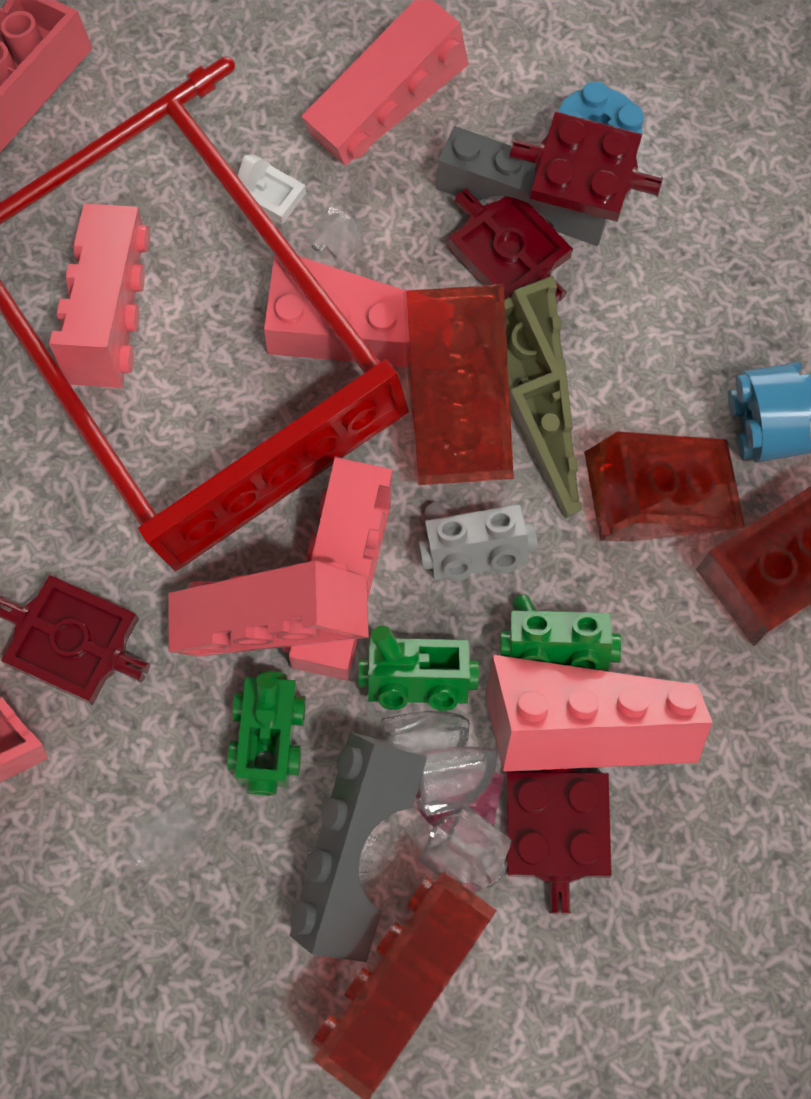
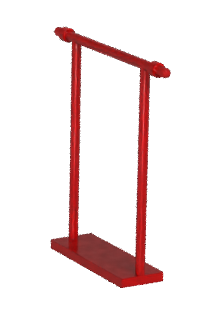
[0,56,409,572]

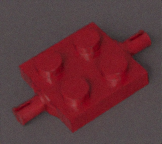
[509,111,663,222]
[447,188,573,304]
[0,575,150,706]
[507,769,612,915]

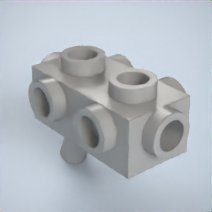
[419,502,538,582]

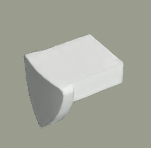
[238,155,306,225]

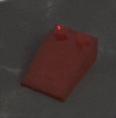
[584,431,745,542]

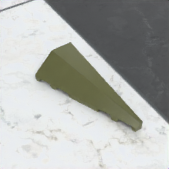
[466,276,582,519]

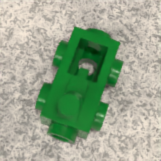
[500,594,621,672]
[359,626,479,711]
[227,671,306,796]

